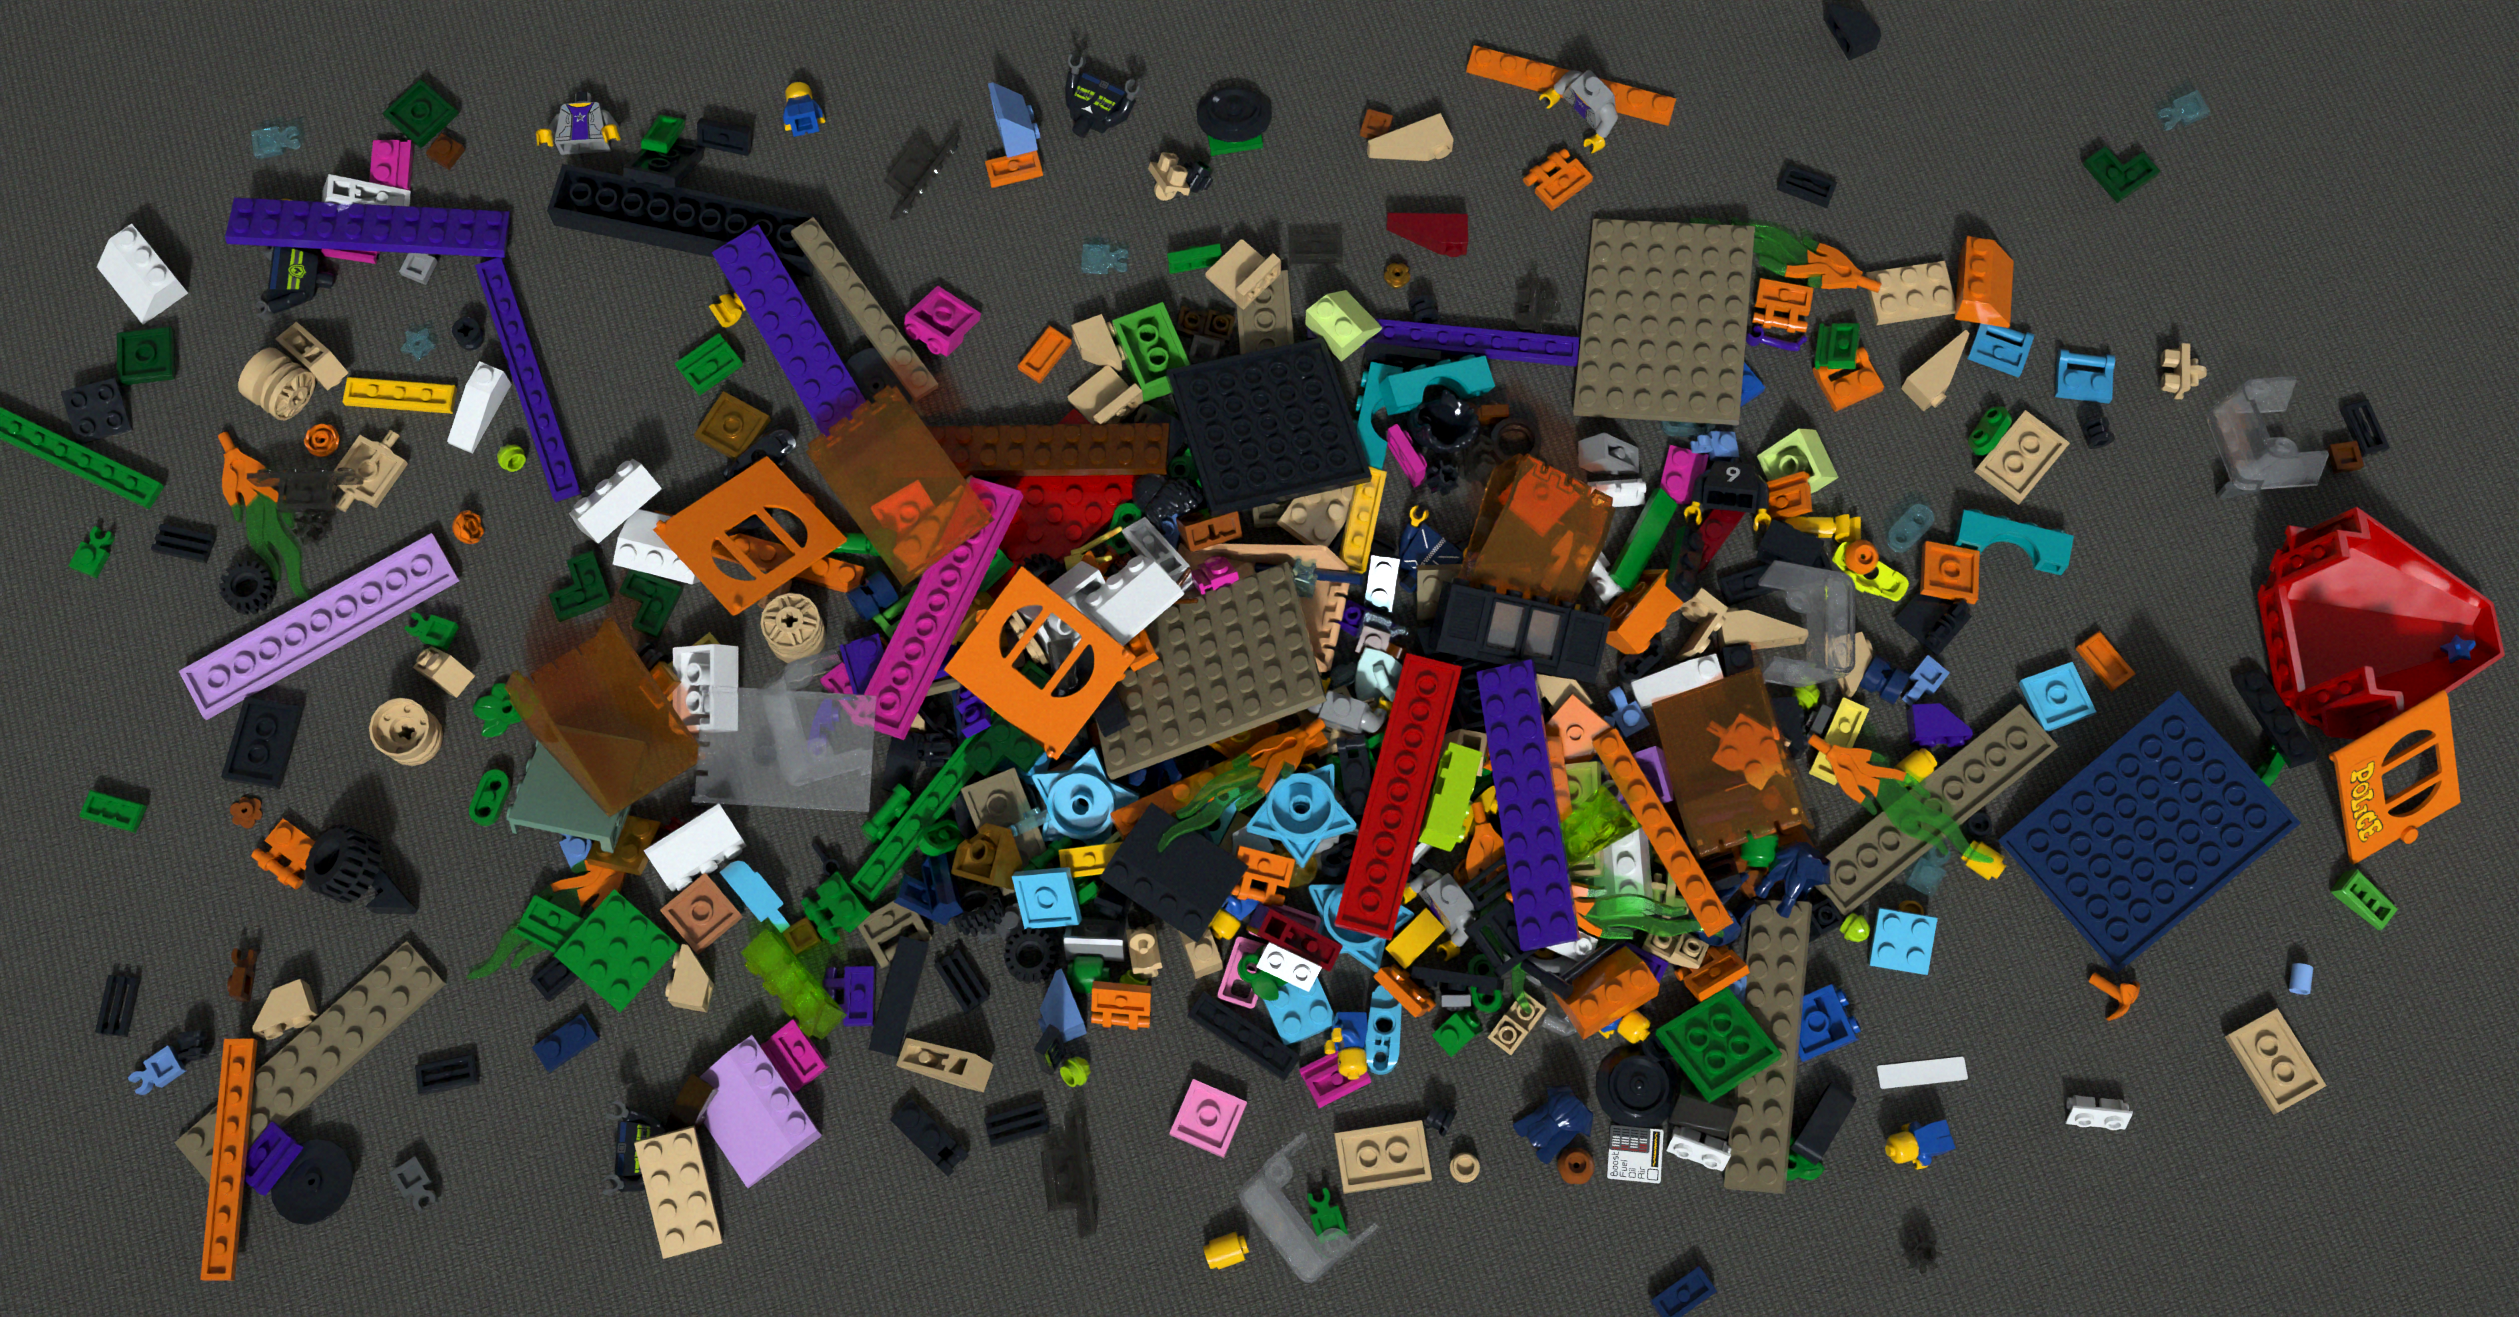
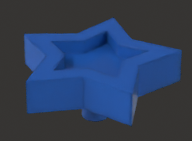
[2440,635,2476,664]

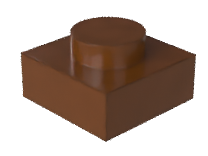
[426,133,465,170]
[2327,441,2364,474]

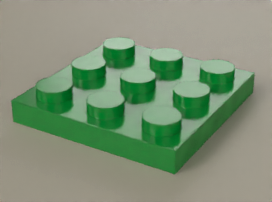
[554,889,680,1013]
[1655,986,1782,1103]

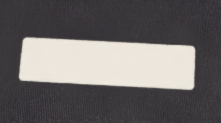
[1877,1057,1968,1089]

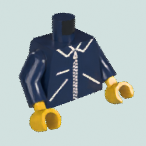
[1398,505,1483,593]

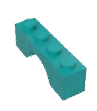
[1379,355,1495,416]
[1353,362,1403,470]
[1953,509,2074,575]

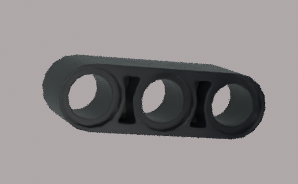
[1790,1081,1857,1166]

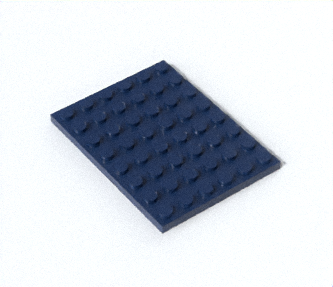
[1998,690,2301,974]

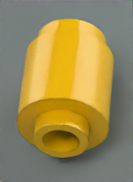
[1894,748,1937,789]
[1961,840,2007,881]
[1203,1231,1249,1269]

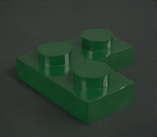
[2083,146,2160,203]
[548,550,612,623]
[619,569,683,639]
[963,715,1045,778]

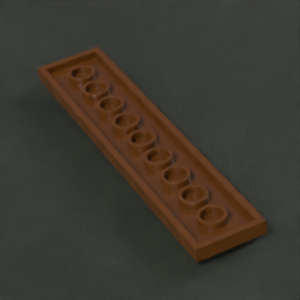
[892,423,1171,478]

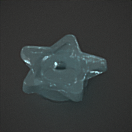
[400,328,436,361]

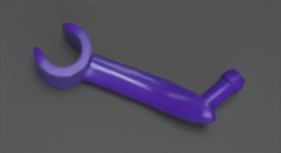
[1746,326,1807,351]

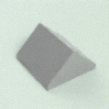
[1064,917,1127,962]

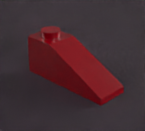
[1386,213,1468,257]
[1246,904,1343,972]

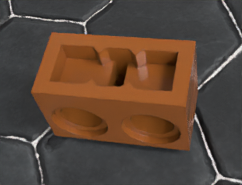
[1176,508,1243,552]

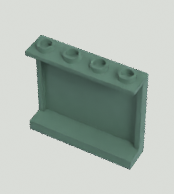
[507,724,649,853]

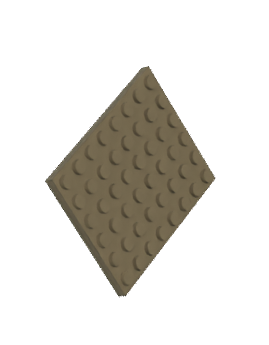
[1573,219,1755,425]
[1096,562,1327,780]

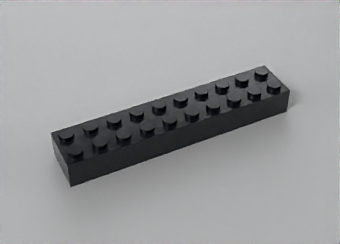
[547,164,825,277]

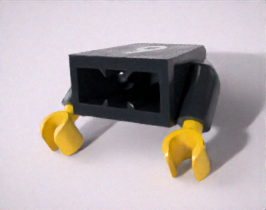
[1684,457,1772,532]

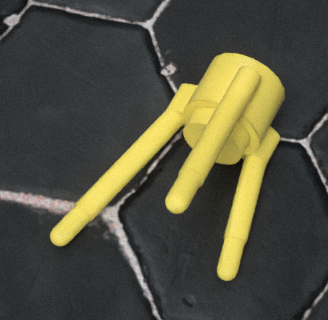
[1064,526,1123,576]

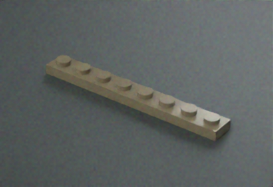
[791,217,938,402]

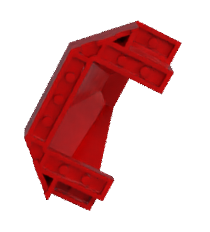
[2257,507,2505,740]

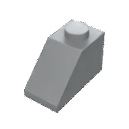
[1578,433,1639,475]

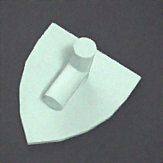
[1355,647,1403,705]

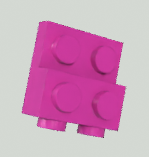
[903,286,981,357]

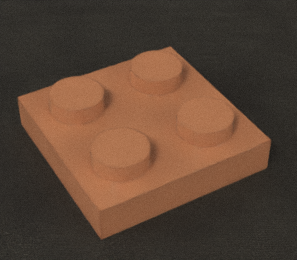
[660,873,743,955]

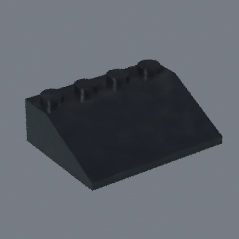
[1100,802,1249,943]

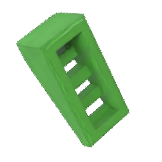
[2330,869,2398,930]

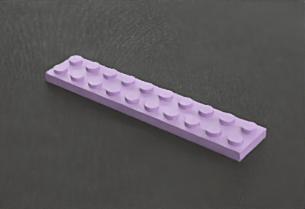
[179,533,460,720]

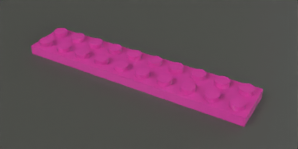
[851,477,1023,740]

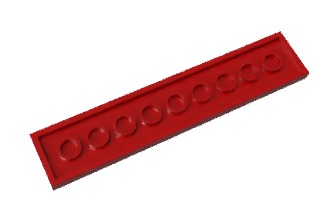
[1335,653,1462,940]

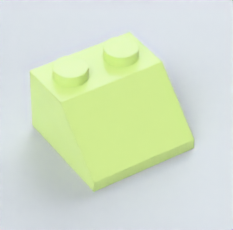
[1305,290,1382,362]
[1757,428,1839,493]

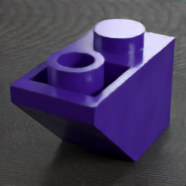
[1906,703,1973,748]

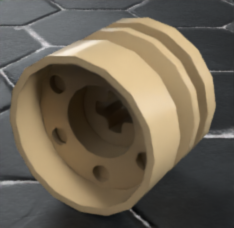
[238,347,315,421]
[760,593,827,664]
[369,698,443,766]

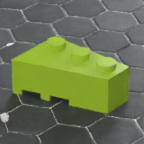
[1418,742,1483,852]

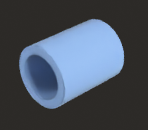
[2289,963,2313,995]

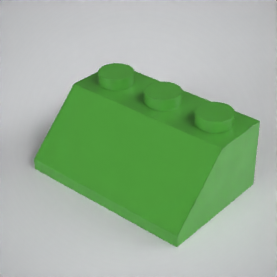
[1112,302,1190,403]

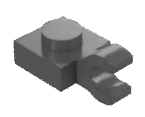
[977,903,1027,944]

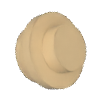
[1450,1152,1480,1183]

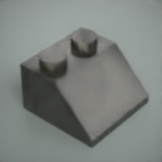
[1669,1065,1738,1139]

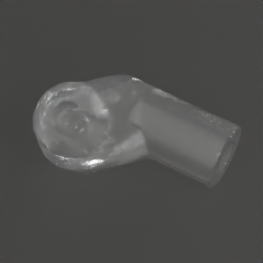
[1542,1013,1578,1036]

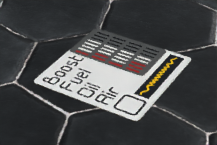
[1607,1125,1664,1183]

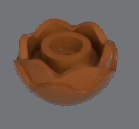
[1557,1147,1595,1184]

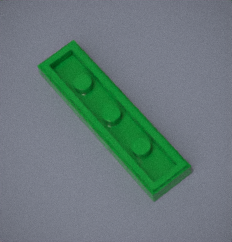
[1609,488,1678,592]

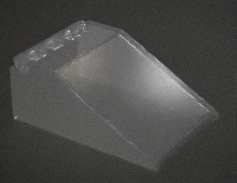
[692,685,876,812]

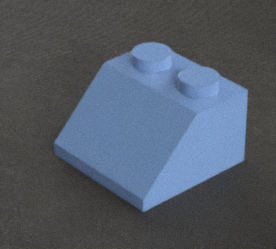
[988,82,1040,158]
[1037,968,1087,1043]

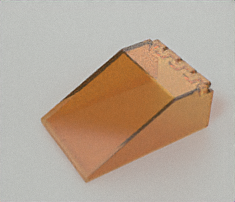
[806,385,995,586]
[1458,453,1616,658]
[504,616,707,818]
[1652,666,1815,861]

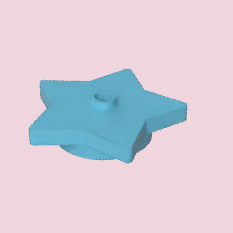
[1032,747,1140,846]
[1246,764,1356,868]
[1308,883,1414,973]

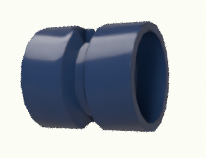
[845,570,899,622]
[1859,654,1911,705]

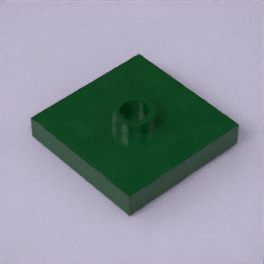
[382,79,459,149]
[117,326,175,386]

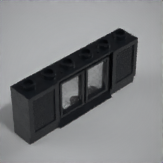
[1428,577,1611,684]

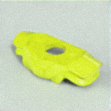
[1832,542,1909,601]

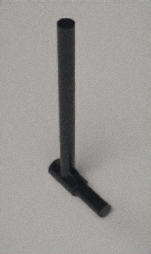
[1520,912,1658,1000]

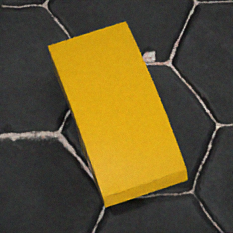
[1462,785,1499,843]
[1385,908,1446,969]

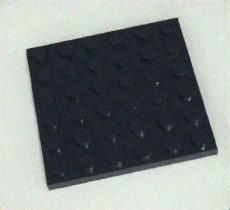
[1166,337,1372,517]

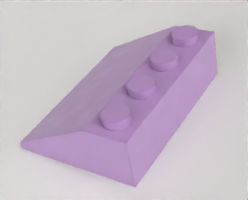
[700,1035,822,1188]

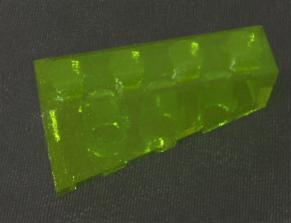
[1561,784,1643,869]
[741,929,847,1040]

